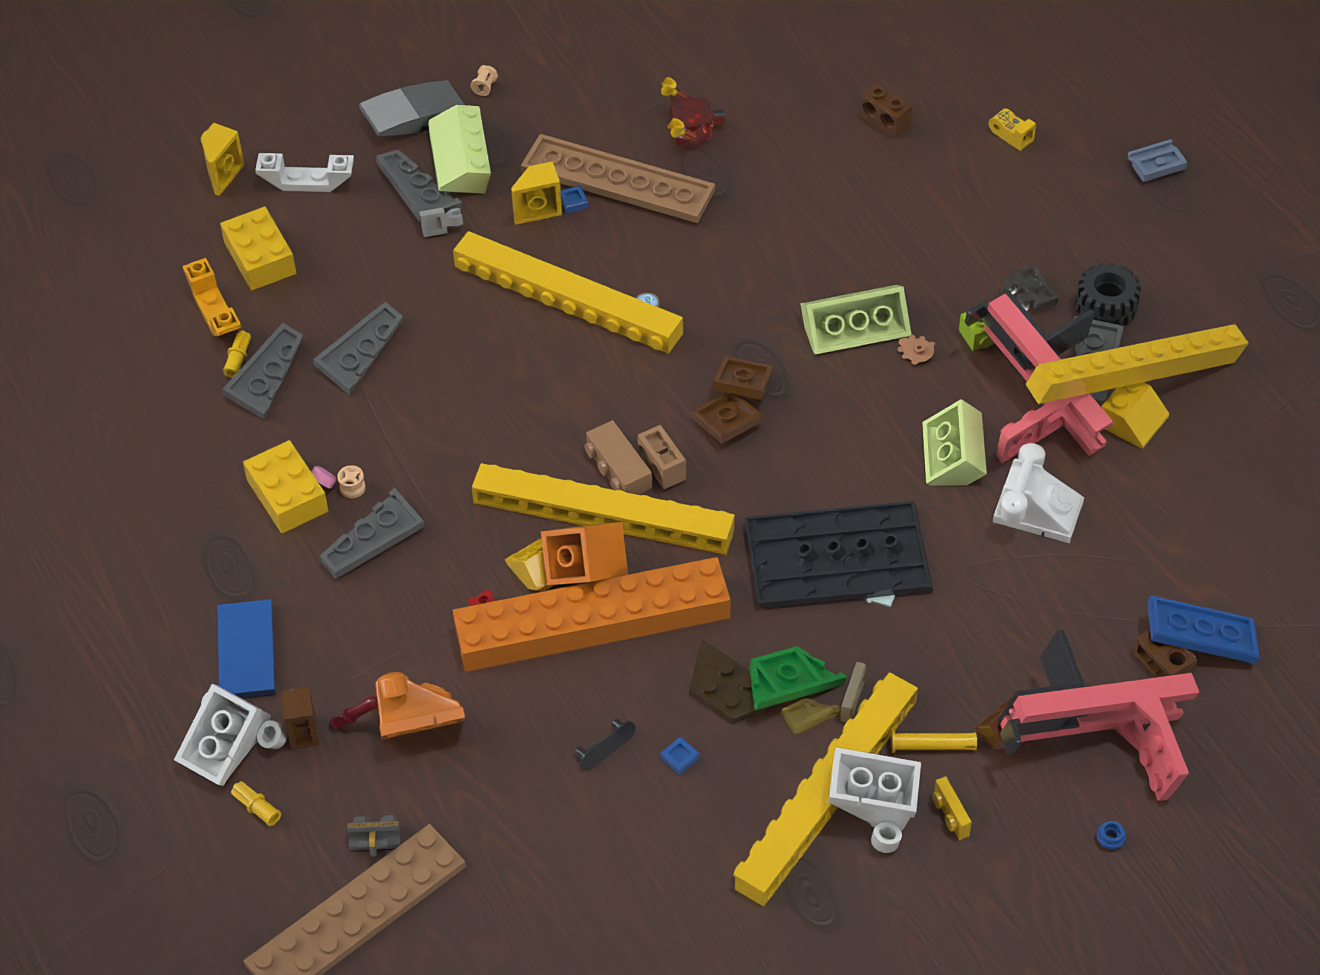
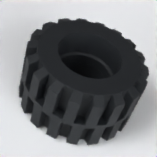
[1075,263,1141,326]

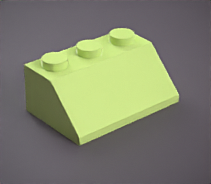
[922,399,987,486]

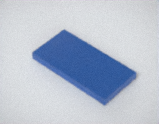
[1147,596,1260,664]
[217,599,276,698]

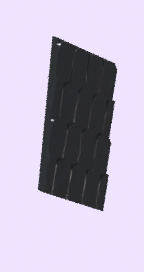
[745,501,934,609]

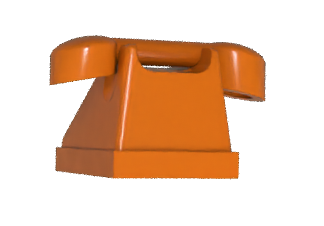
[375,672,465,739]

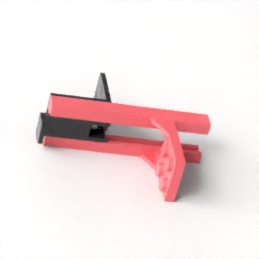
[965,291,1113,463]
[999,629,1200,801]

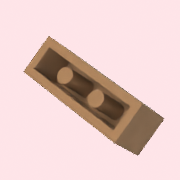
[584,420,652,495]

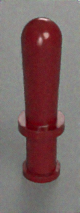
[330,696,378,731]

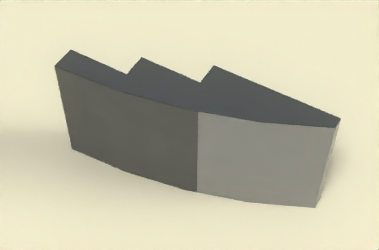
[359,80,464,136]

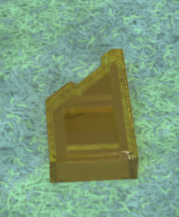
[781,698,840,735]

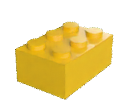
[220,207,297,291]
[243,440,329,534]

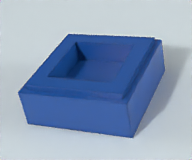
[560,186,588,214]
[660,737,700,775]

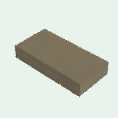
[840,662,867,723]

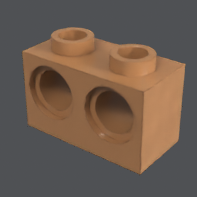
[638,425,686,490]

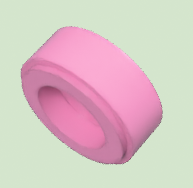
[311,466,337,488]

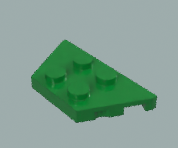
[749,646,847,710]

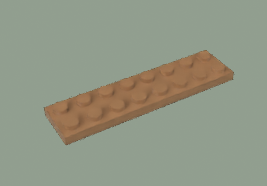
[521,134,715,223]
[243,824,466,975]

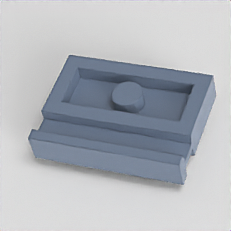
[1127,139,1187,182]

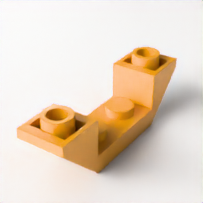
[183,258,241,336]

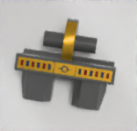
[347,815,401,857]

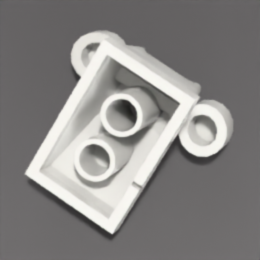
[993,443,1084,543]
[174,684,287,786]
[828,748,921,853]

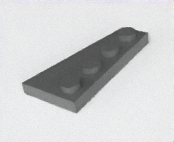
[376,150,463,222]
[313,302,403,395]
[1074,316,1124,407]
[223,323,303,420]
[320,488,425,579]

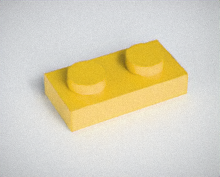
[932,776,972,840]

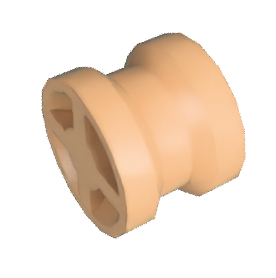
[338,465,365,499]

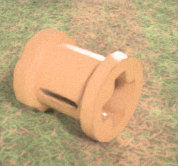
[470,65,498,96]

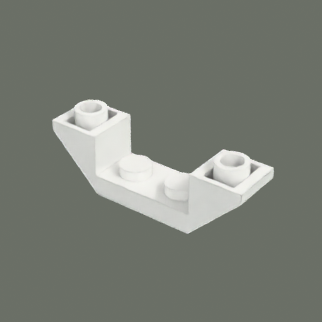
[255,153,354,192]

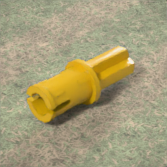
[223,330,251,378]
[231,781,281,826]

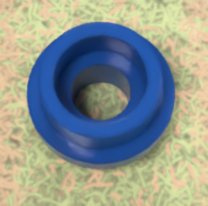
[1097,821,1126,849]

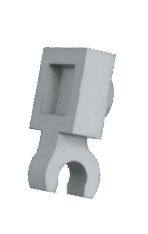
[419,208,463,237]

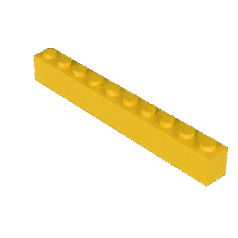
[453,231,683,354]
[1026,324,1249,404]
[472,463,735,555]
[733,672,918,907]

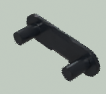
[575,719,636,769]

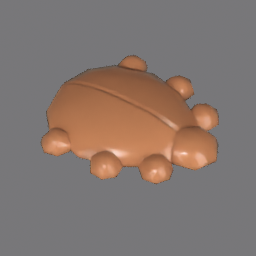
[898,335,935,365]

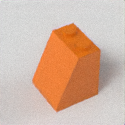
[541,522,628,585]

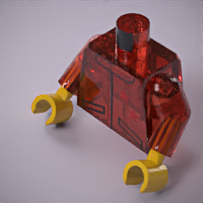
[661,77,725,146]

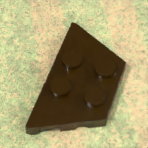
[690,640,787,724]

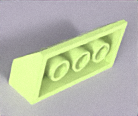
[428,105,491,194]
[801,285,911,354]

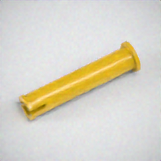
[891,730,977,753]

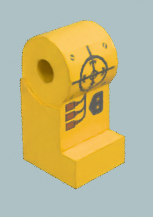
[989,109,1036,151]

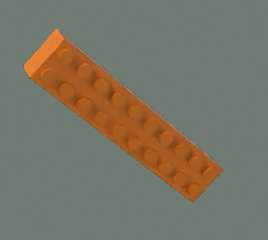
[453,557,731,672]

